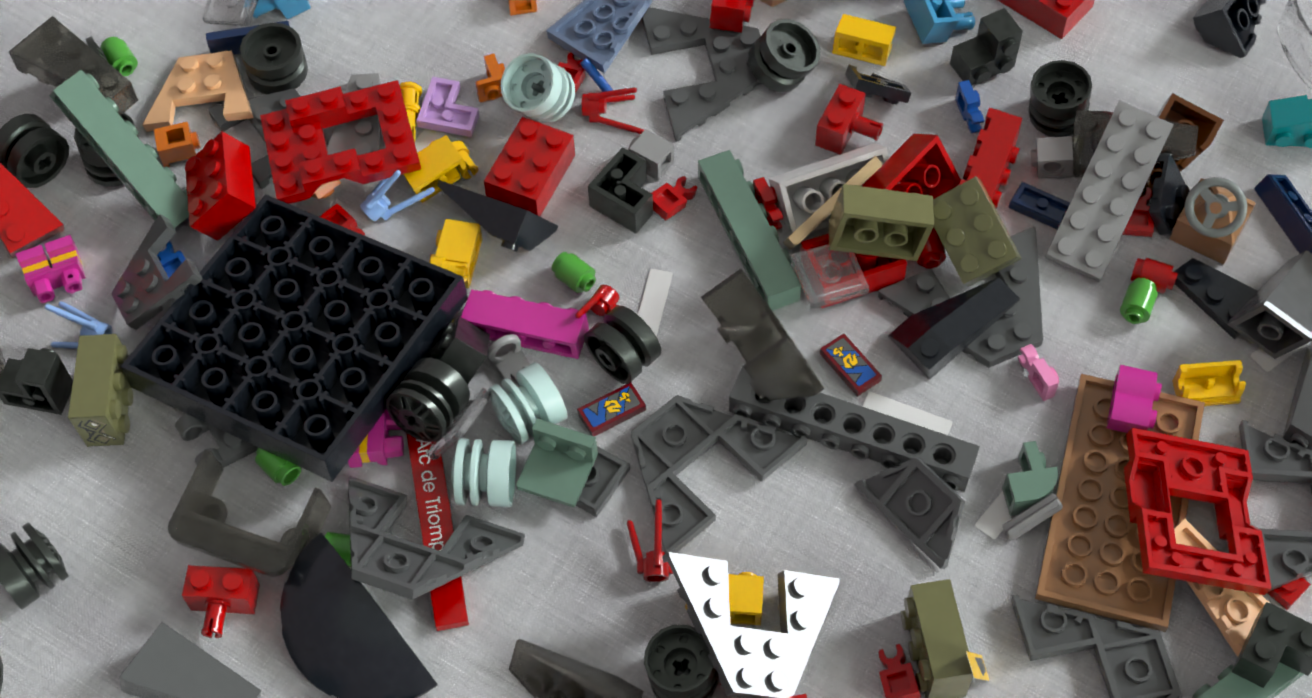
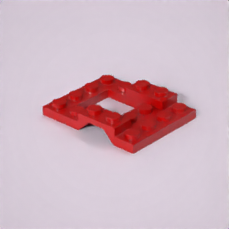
[260,80,422,204]
[1124,428,1271,595]

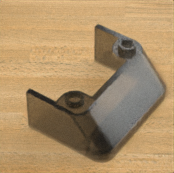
[701,269,825,400]
[168,449,331,577]

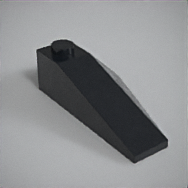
[1193,0,1266,58]
[437,180,558,252]
[888,277,1020,380]

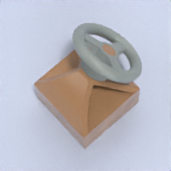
[1169,177,1256,265]

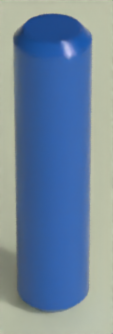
[580,58,613,92]

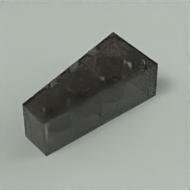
[9,16,138,116]

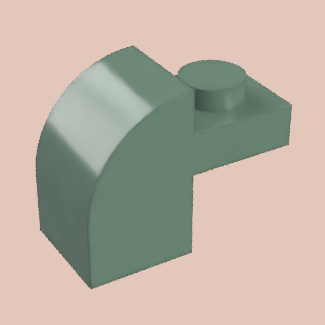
[1002,441,1058,516]

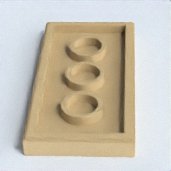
[783,156,882,250]

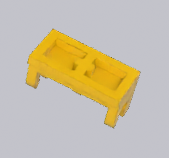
[832,14,896,66]
[1172,360,1246,406]

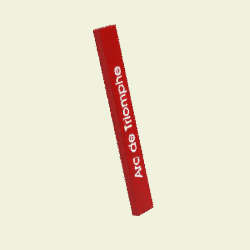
[406,433,469,631]

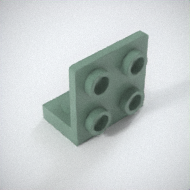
[516,418,598,507]

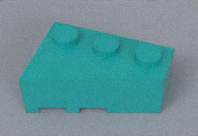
[1262,95,1312,148]

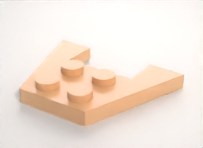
[142,51,254,132]

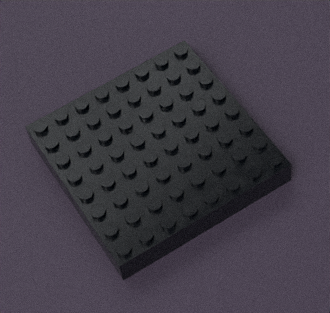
[121,194,468,482]

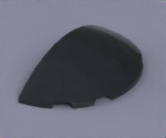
[280,532,438,698]

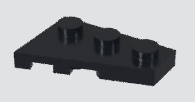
[1174,258,1257,339]

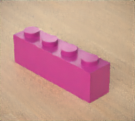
[461,289,589,359]

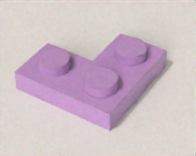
[416,77,479,137]

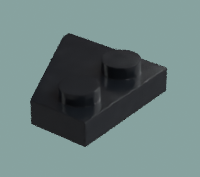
[845,64,911,105]
[1149,153,1190,235]

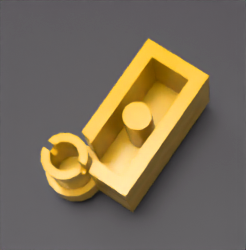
[403,135,479,203]
[429,219,483,289]
[685,572,764,626]

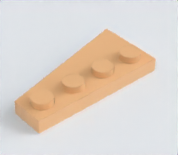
[1174,519,1268,657]

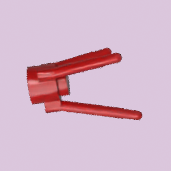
[582,87,644,134]
[575,284,619,319]
[627,499,673,582]

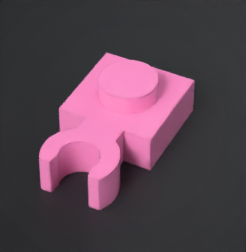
[1018,344,1059,401]

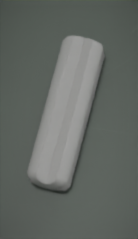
[1002,493,1063,540]

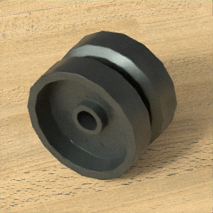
[748,19,820,92]
[240,23,308,94]
[0,114,69,188]
[584,305,661,384]

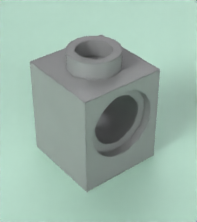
[628,129,674,181]
[1031,136,1073,178]

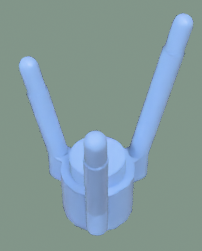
[360,170,435,222]
[45,301,112,349]

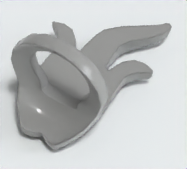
[487,334,530,387]

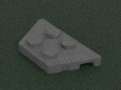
[854,458,965,569]

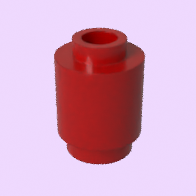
[917,227,946,269]
[1130,257,1178,294]

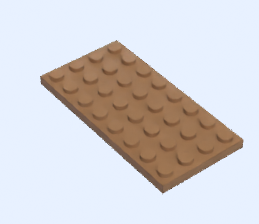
[1035,374,1205,632]

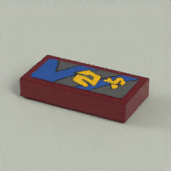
[820,333,882,397]
[577,382,646,436]

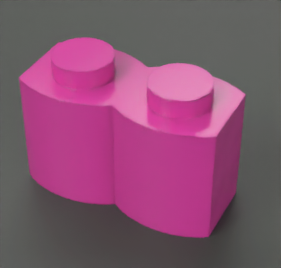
[1106,365,1162,433]

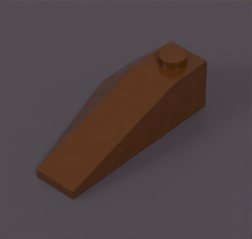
[1140,93,1224,200]

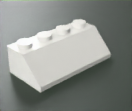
[768,143,889,235]

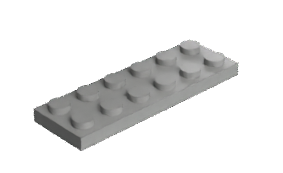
[1045,100,1174,282]

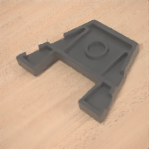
[208,88,301,189]
[111,214,203,330]

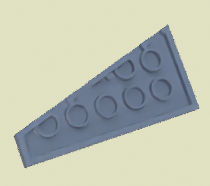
[546,0,653,74]

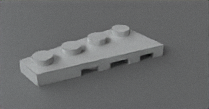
[327,73,380,155]

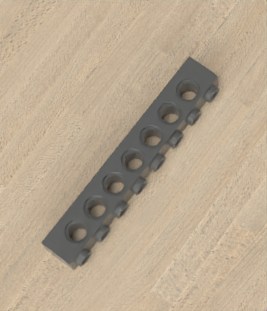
[729,366,980,492]

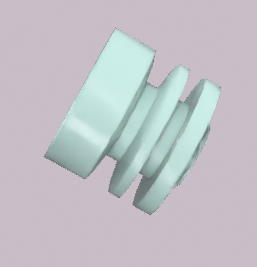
[501,53,575,123]
[488,362,567,445]
[451,438,516,507]

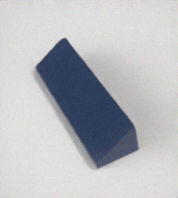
[1254,174,1312,254]

